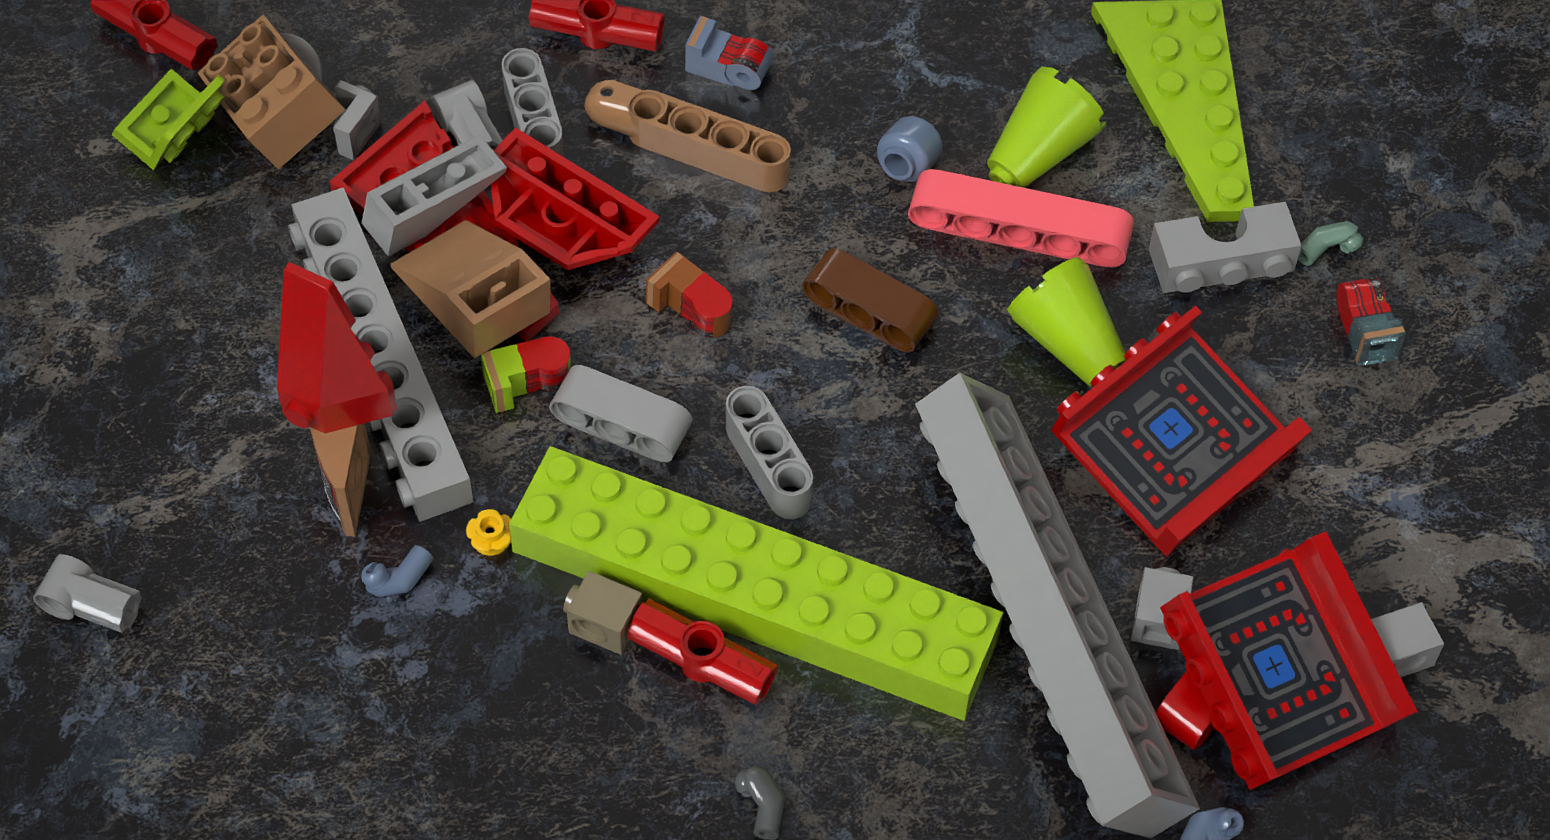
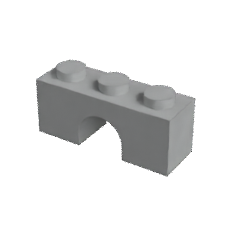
[1149,201,1302,293]

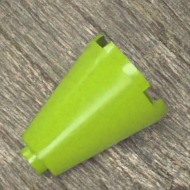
[987,67,1106,188]
[1007,257,1126,388]

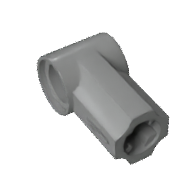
[431,80,503,150]
[33,554,142,633]

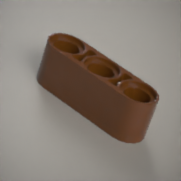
[802,248,939,352]

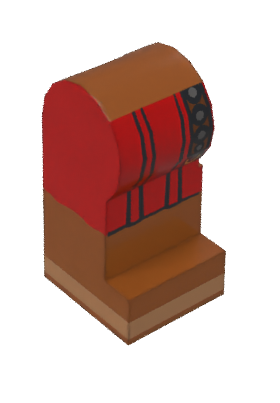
[646,251,733,338]

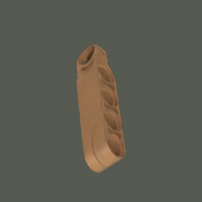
[584,80,791,192]

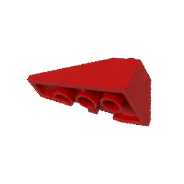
[277,262,398,434]

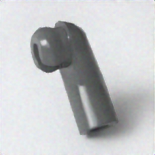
[735,766,785,840]

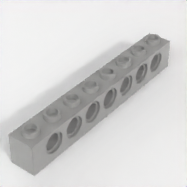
[288,187,474,522]

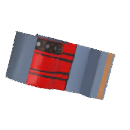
[685,15,773,90]

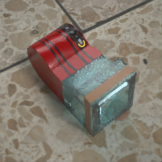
[1336,277,1406,367]

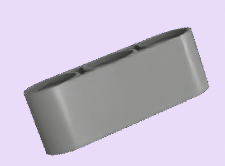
[502,48,564,157]
[549,365,693,462]
[726,386,813,520]

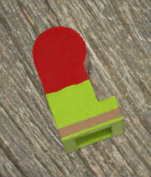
[481,336,571,413]

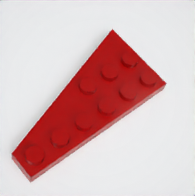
[329,100,559,341]

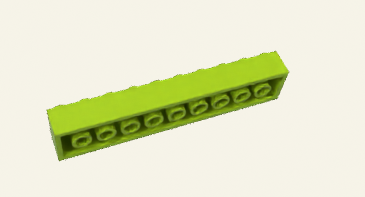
[509,446,1003,721]

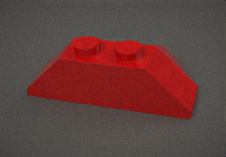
[490,127,660,270]

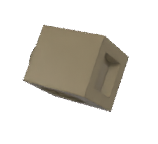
[563,571,642,655]

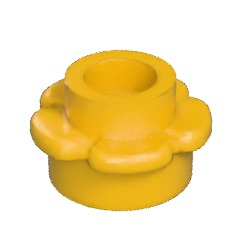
[466,509,511,556]

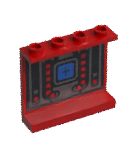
[1051,306,1312,557]
[1160,531,1418,790]

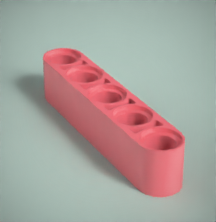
[908,169,1134,267]

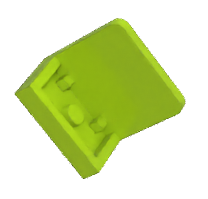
[112,69,226,170]

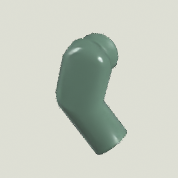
[1298,221,1363,266]

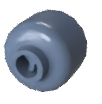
[877,116,942,183]

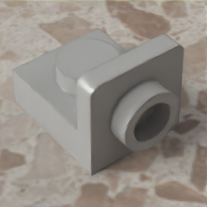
[333,80,382,160]

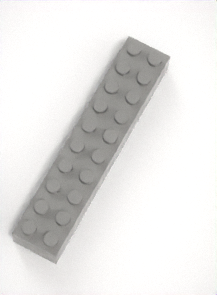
[915,373,1200,838]

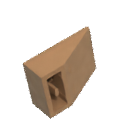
[198,15,345,170]
[391,220,551,359]

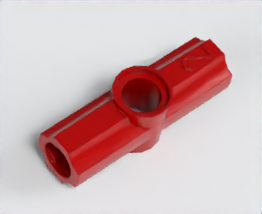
[90,0,217,71]
[529,0,665,52]
[627,599,778,706]

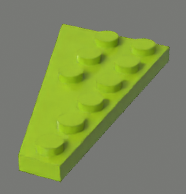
[1091,0,1254,222]

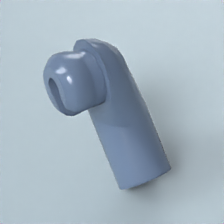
[361,545,434,597]
[1180,808,1244,840]

